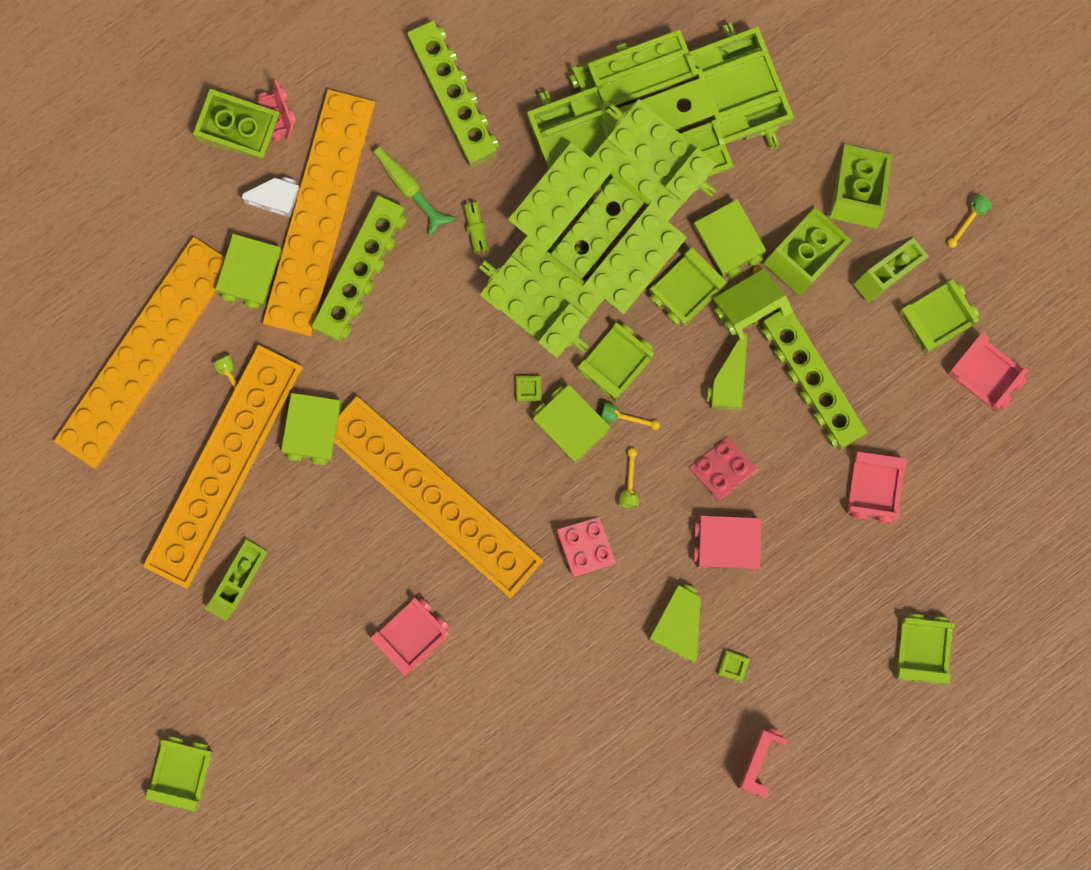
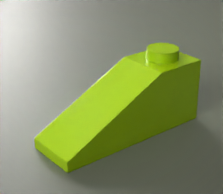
[853,238,929,303]
[707,333,747,411]
[205,539,267,622]

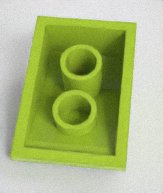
[193,89,280,159]
[830,144,892,229]
[763,207,851,296]

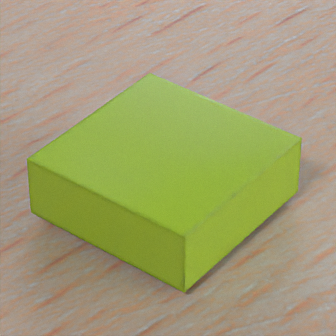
[516,376,542,402]
[718,651,750,683]

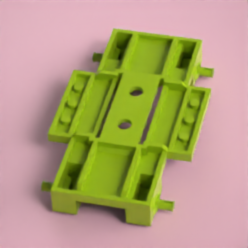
[527,23,794,212]
[479,99,717,358]

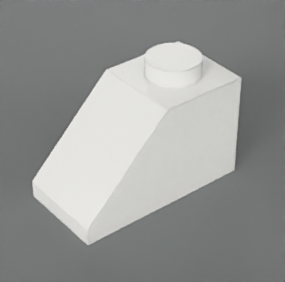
[242,177,300,218]

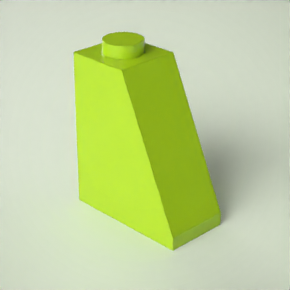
[649,584,701,664]

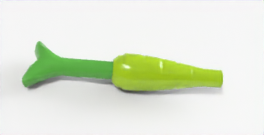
[373,146,455,236]

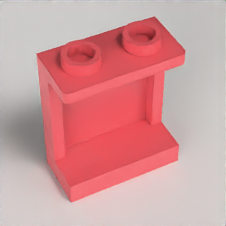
[948,333,1029,411]
[847,452,907,524]
[694,516,762,571]
[370,597,449,676]
[738,728,787,798]

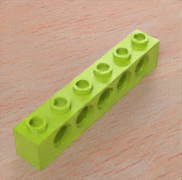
[407,20,499,169]
[312,195,407,344]
[761,311,868,451]

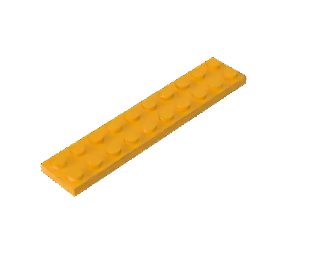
[263,90,376,337]
[54,237,226,470]
[143,345,303,590]
[335,396,544,599]

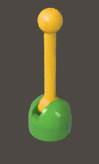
[948,193,993,248]
[600,402,660,430]

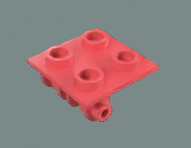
[257,79,295,142]
[689,437,758,501]
[556,517,616,578]

